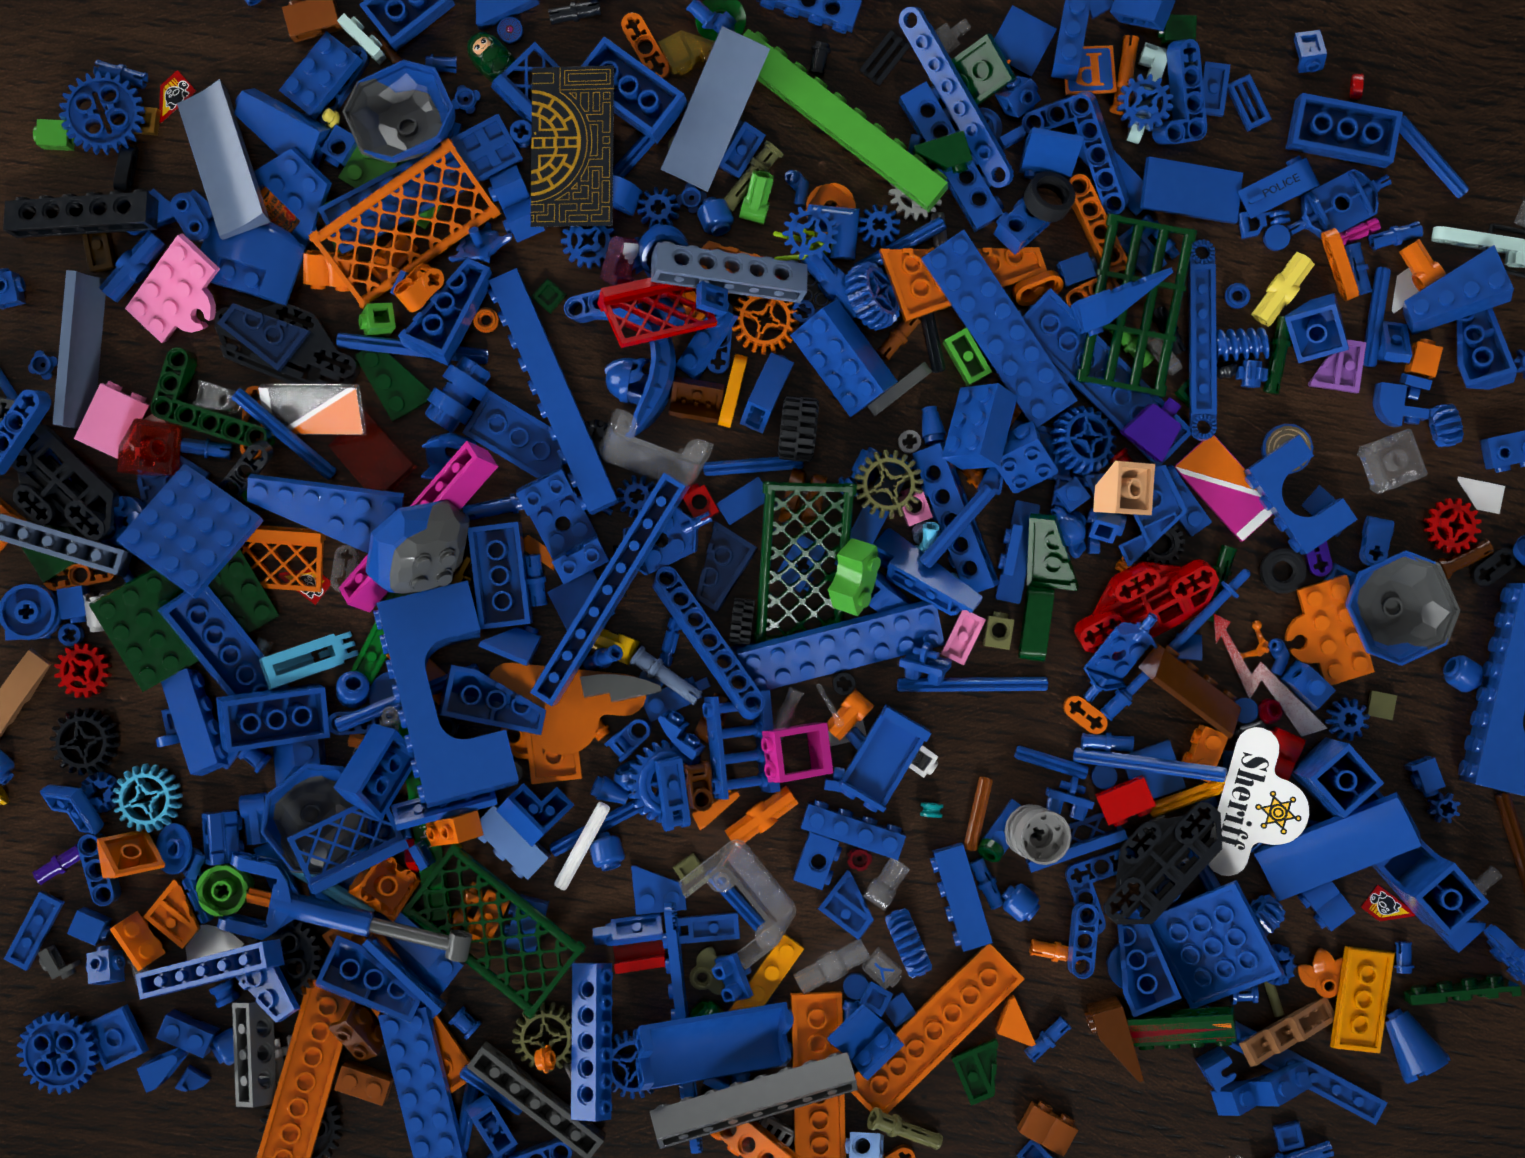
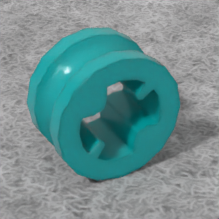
[920,802,943,818]

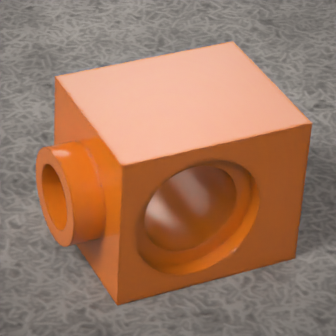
[1404,339,1443,379]

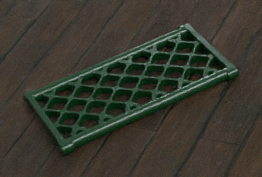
[753,481,857,644]
[401,843,587,1019]

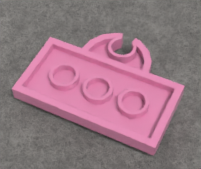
[125,234,220,343]

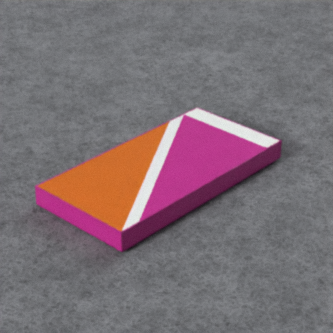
[1174,435,1273,542]

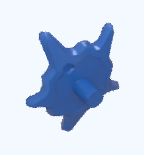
[449,222,512,263]

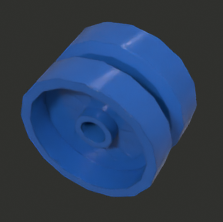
[0,584,62,640]

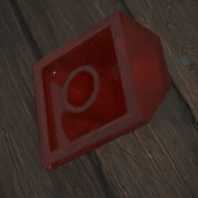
[117,418,182,476]

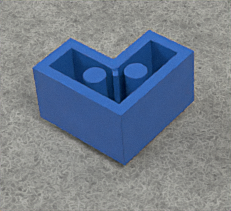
[496,783,574,847]

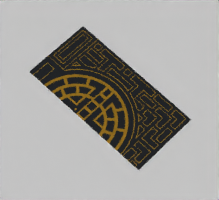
[531,66,614,227]

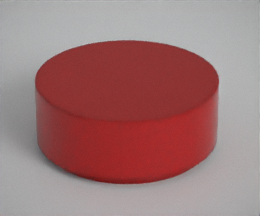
[1350,74,1364,100]

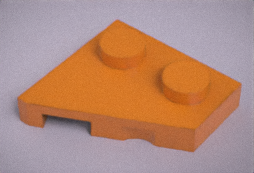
[143,878,201,949]

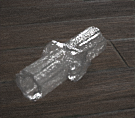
[793,939,871,994]

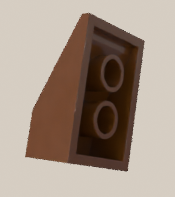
[1084,996,1144,1082]

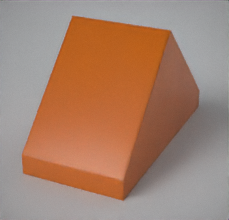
[995,993,1036,1047]

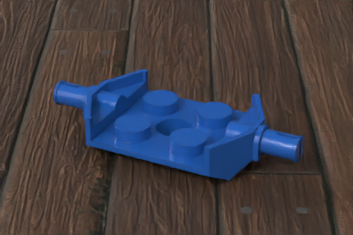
[1287,169,1391,239]
[608,507,713,575]
[1083,612,1158,702]

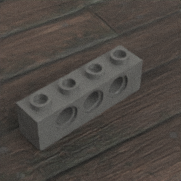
[232,999,277,1108]

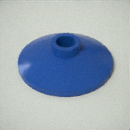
[156,823,192,874]

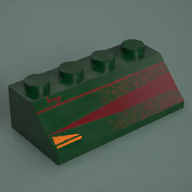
[1128,1006,1237,1050]

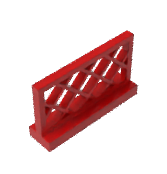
[597,277,717,348]

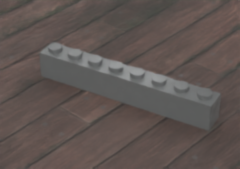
[650,1052,858,1149]

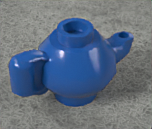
[1051,506,1086,559]

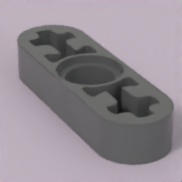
[867,362,932,417]

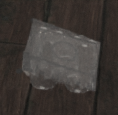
[1357,428,1428,494]

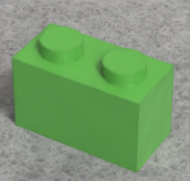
[942,328,992,387]

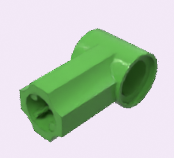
[739,170,774,225]

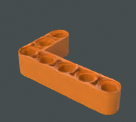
[1063,174,1135,309]

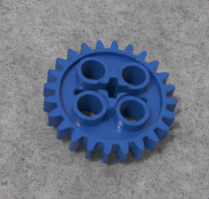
[59,71,146,155]
[16,1011,101,1095]

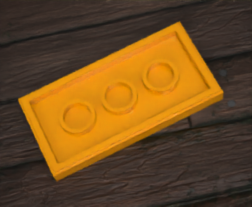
[1330,946,1395,1053]

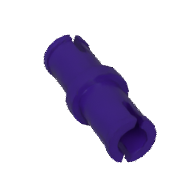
[32,844,81,885]

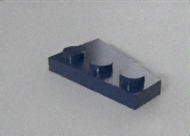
[217,303,311,372]
[695,521,758,612]

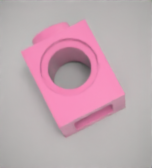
[899,488,933,527]

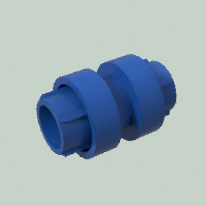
[425,356,491,432]

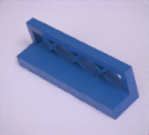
[391,791,498,831]
[1025,812,1128,873]
[362,934,447,1019]

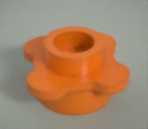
[534,1044,556,1073]

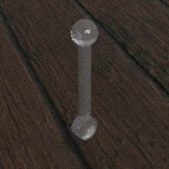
[816,683,844,727]

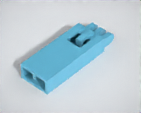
[259,631,359,690]

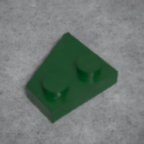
[951,1038,998,1106]

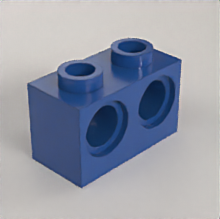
[994,197,1051,255]

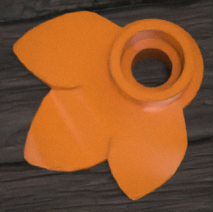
[1297,948,1343,998]

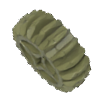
[855,449,923,519]
[512,1002,572,1071]

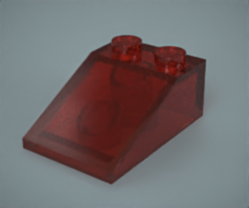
[328,411,417,492]

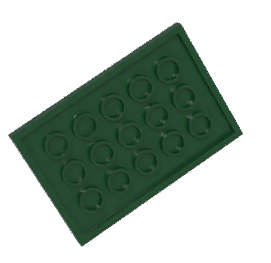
[89,549,279,692]

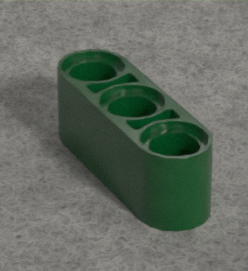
[1018,585,1054,662]

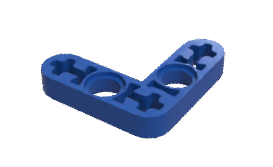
[1065,847,1137,934]

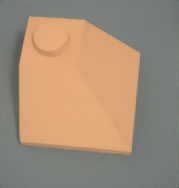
[1093,461,1155,515]

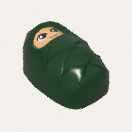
[467,32,518,82]

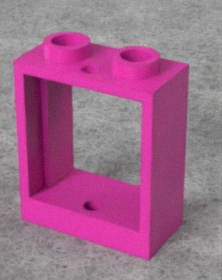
[761,722,833,783]

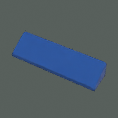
[1074,123,1143,216]

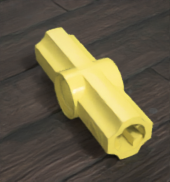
[1251,252,1315,327]

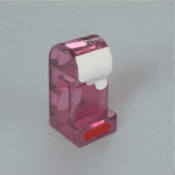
[599,236,639,286]

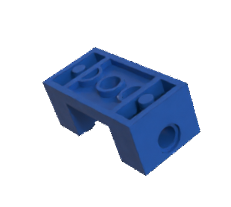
[516,466,609,585]

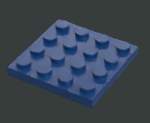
[117,463,263,599]
[1150,880,1284,1008]

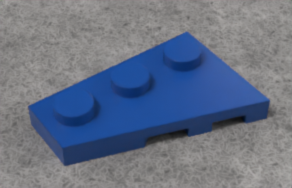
[236,966,300,1022]

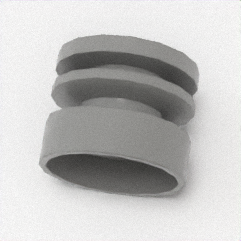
[1004,804,1071,865]

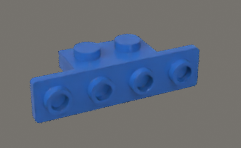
[995,500,1040,604]

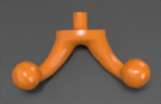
[1239,620,1269,660]

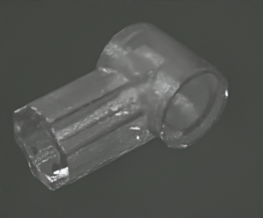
[863,858,910,911]

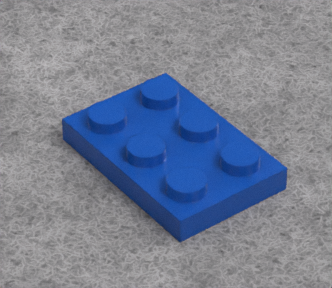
[279,31,363,120]

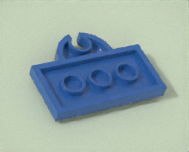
[1484,924,1525,985]

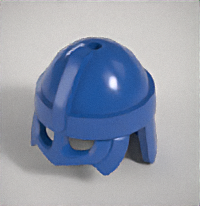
[605,358,650,405]

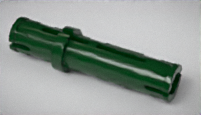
[1263,316,1292,394]
[1208,545,1238,622]

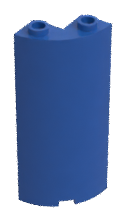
[635,1002,794,1091]

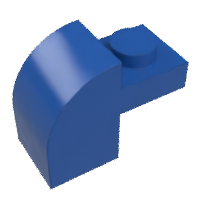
[1373,382,1430,428]

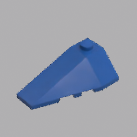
[1071,267,1173,337]
[375,910,465,997]

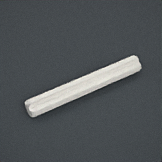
[554,802,610,890]

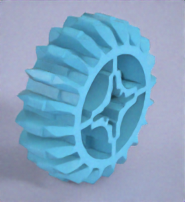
[112,763,183,833]

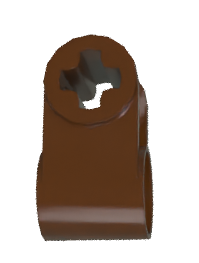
[683,760,714,811]

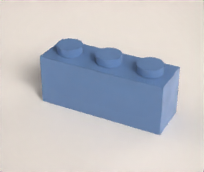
[477,804,551,880]

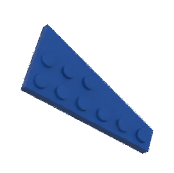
[247,474,404,553]

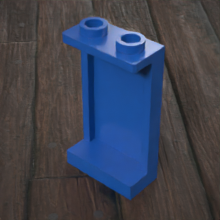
[839,704,932,813]

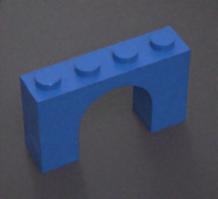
[1244,435,1358,555]

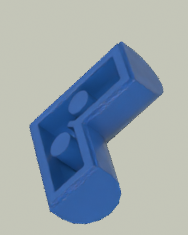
[807,204,860,260]
[40,784,104,834]

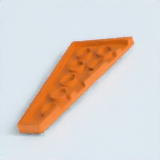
[879,247,1047,322]

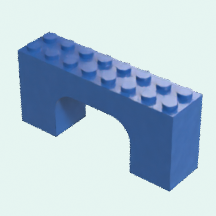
[373,580,519,808]
[1458,583,1525,796]
[1291,737,1489,937]

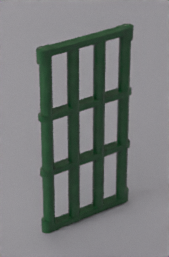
[1076,213,1197,398]

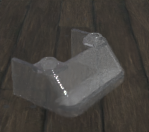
[679,839,796,970]

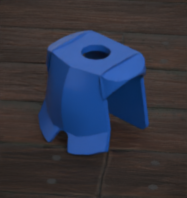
[421,432,477,479]

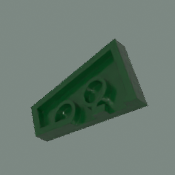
[354,350,432,422]

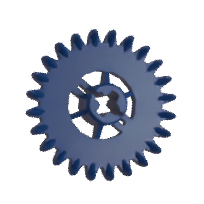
[626,740,701,823]

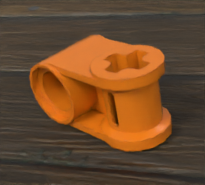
[393,263,444,312]

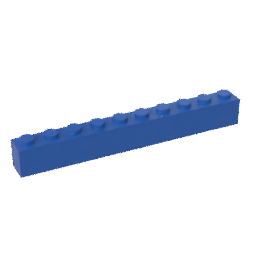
[488,268,619,515]
[530,473,690,706]

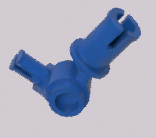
[686,0,737,33]

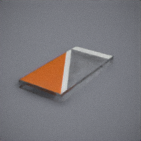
[258,384,366,435]

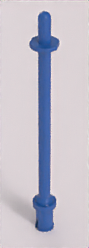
[1100,569,1250,721]

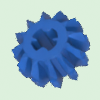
[637,187,680,229]
[858,204,900,248]
[1428,404,1464,447]
[617,475,655,517]
[1325,697,1370,741]
[1250,894,1286,937]

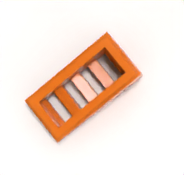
[691,789,740,830]

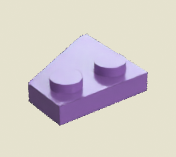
[1308,340,1367,393]

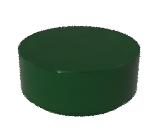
[978,839,1004,862]

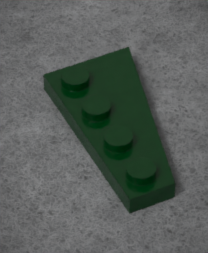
[1403,974,1522,1005]

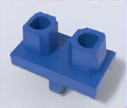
[899,642,952,686]
[1045,776,1094,821]
[711,953,753,1002]

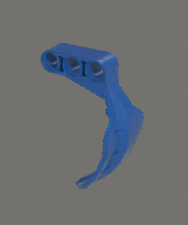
[564,289,676,439]

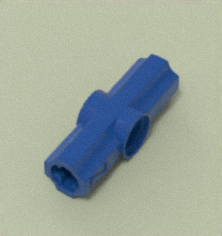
[99,230,167,303]
[801,247,857,319]

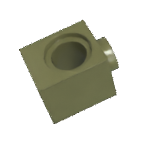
[982,611,1014,650]

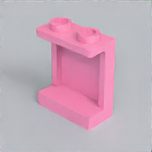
[74,381,149,461]

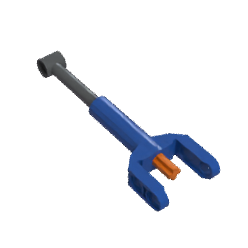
[217,851,472,962]

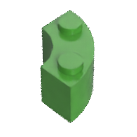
[828,538,881,616]

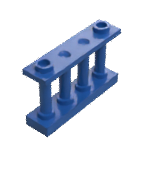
[702,690,781,800]

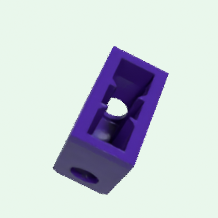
[1119,398,1182,462]

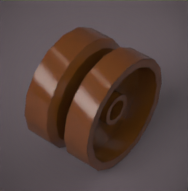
[778,467,827,530]

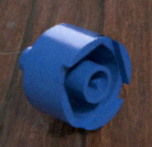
[638,224,689,278]

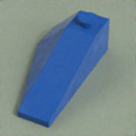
[1457,308,1517,390]
[437,665,546,735]
[1117,905,1182,1018]
[315,935,421,1024]

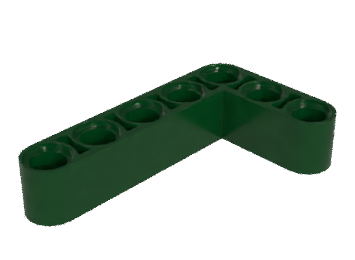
[151,347,275,450]

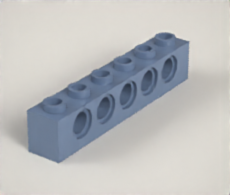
[651,242,807,303]
[0,514,133,578]

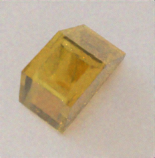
[659,30,715,75]

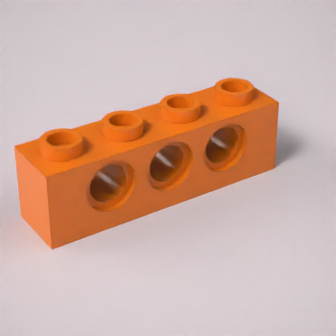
[710,1121,801,1158]

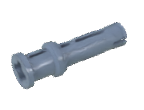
[629,646,703,705]

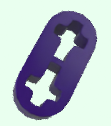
[1304,541,1333,577]

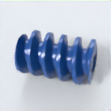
[1216,327,1270,362]

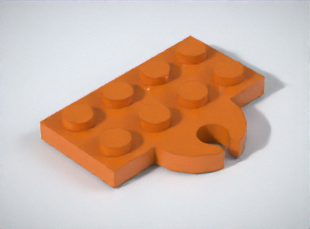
[1285,575,1375,685]
[500,681,583,784]

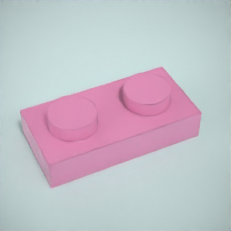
[940,610,986,665]

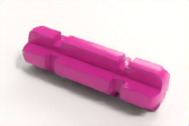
[1339,218,1381,246]

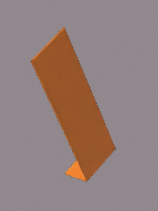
[524,535,555,570]

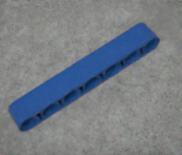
[653,566,765,720]

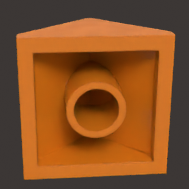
[97,829,165,878]

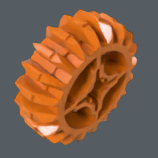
[732,296,799,355]

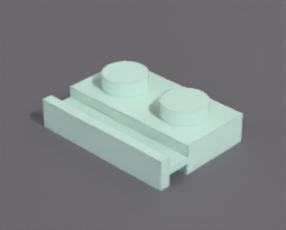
[337,14,386,65]

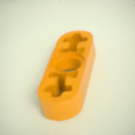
[718,354,748,428]

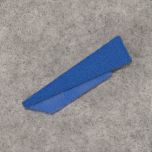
[873,528,983,616]

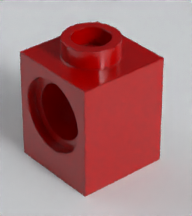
[683,483,719,521]

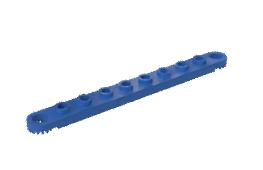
[662,902,703,1154]

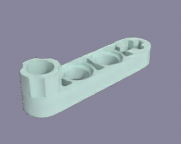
[1126,42,1167,144]
[1431,226,1525,268]

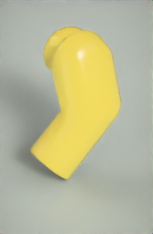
[322,108,340,131]

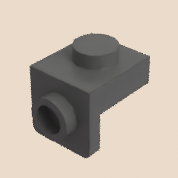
[38,944,82,980]

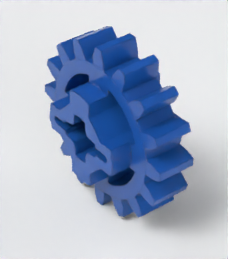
[1117,74,1173,131]
[782,204,838,261]
[561,226,617,269]

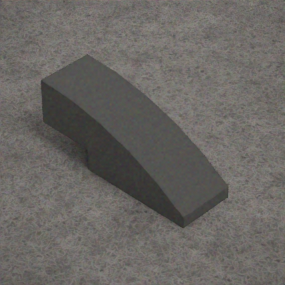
[580,674,662,703]

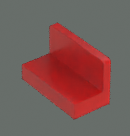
[613,940,666,974]

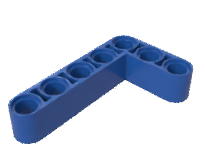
[1022,91,1130,215]

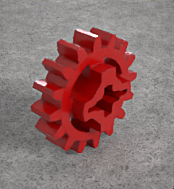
[1423,498,1482,553]
[54,643,112,698]

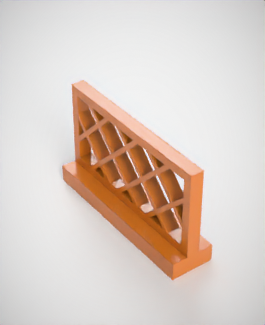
[242,525,326,592]

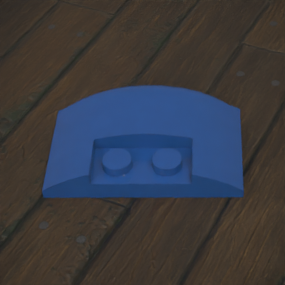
[200,219,307,306]

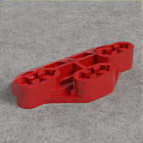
[1074,559,1219,654]

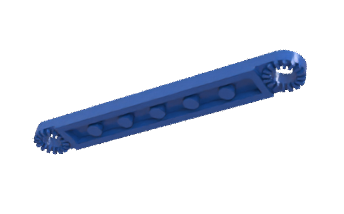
[899,7,1014,188]
[1188,239,1217,441]

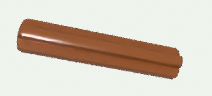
[964,776,993,851]

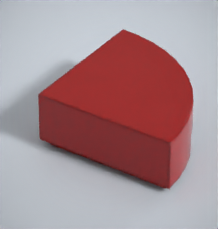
[404,838,419,873]

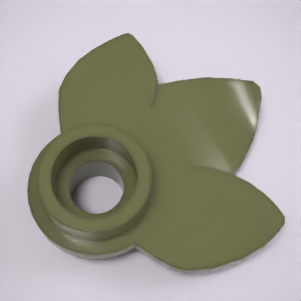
[689,946,727,995]

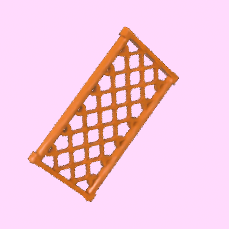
[308,137,501,310]

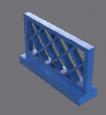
[491,42,559,126]
[287,805,409,895]

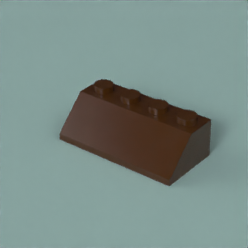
[1139,643,1241,738]

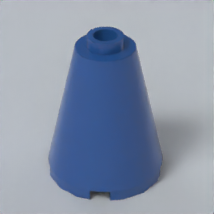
[1385,1008,1451,1084]

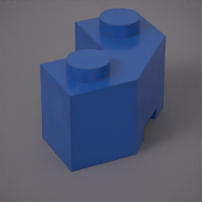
[488,165,545,243]

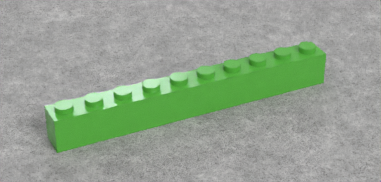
[743,29,948,213]

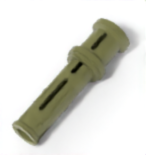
[724,140,784,212]
[867,1107,943,1150]

